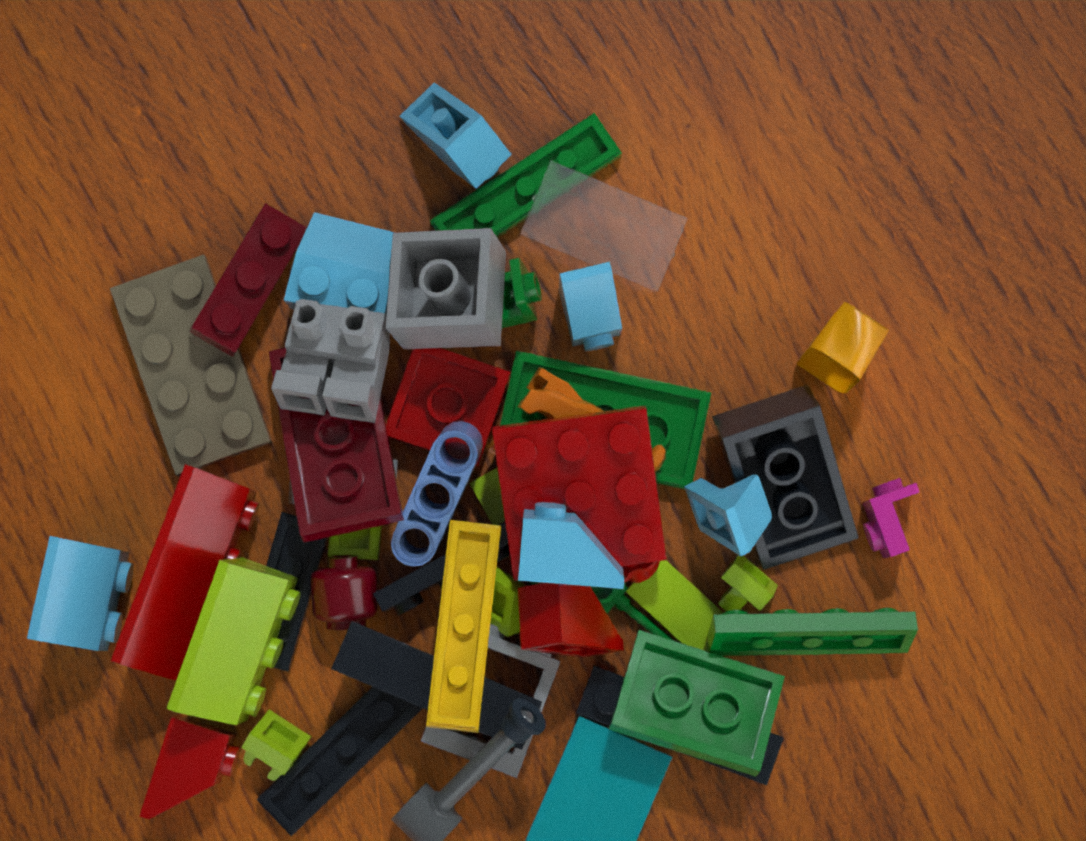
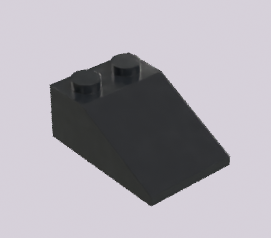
[712,385,859,570]

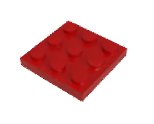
[492,406,667,581]

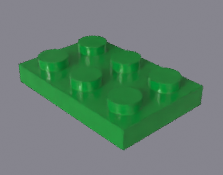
[609,630,785,776]

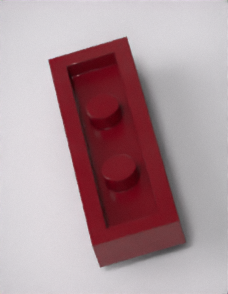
[189,203,307,357]

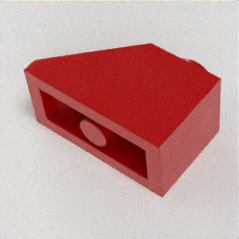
[517,582,624,658]
[139,716,240,820]

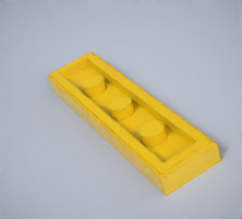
[426,520,501,733]

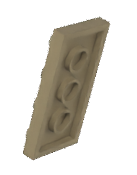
[110,254,272,476]

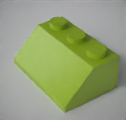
[166,557,301,725]

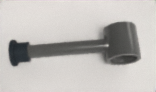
[391,698,546,841]

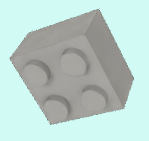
[386,228,506,349]

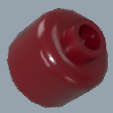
[311,555,378,630]

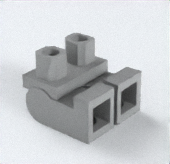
[271,299,390,423]

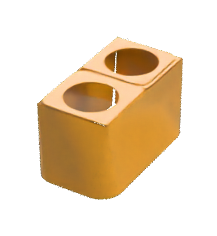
[796,302,889,394]

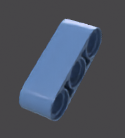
[391,421,483,567]

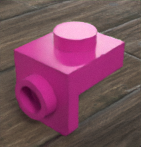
[862,478,920,559]

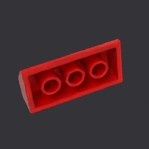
[110,464,259,681]

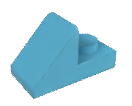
[684,475,772,556]

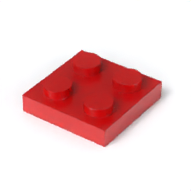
[386,348,511,468]

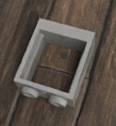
[421,624,561,778]

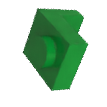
[502,258,542,328]

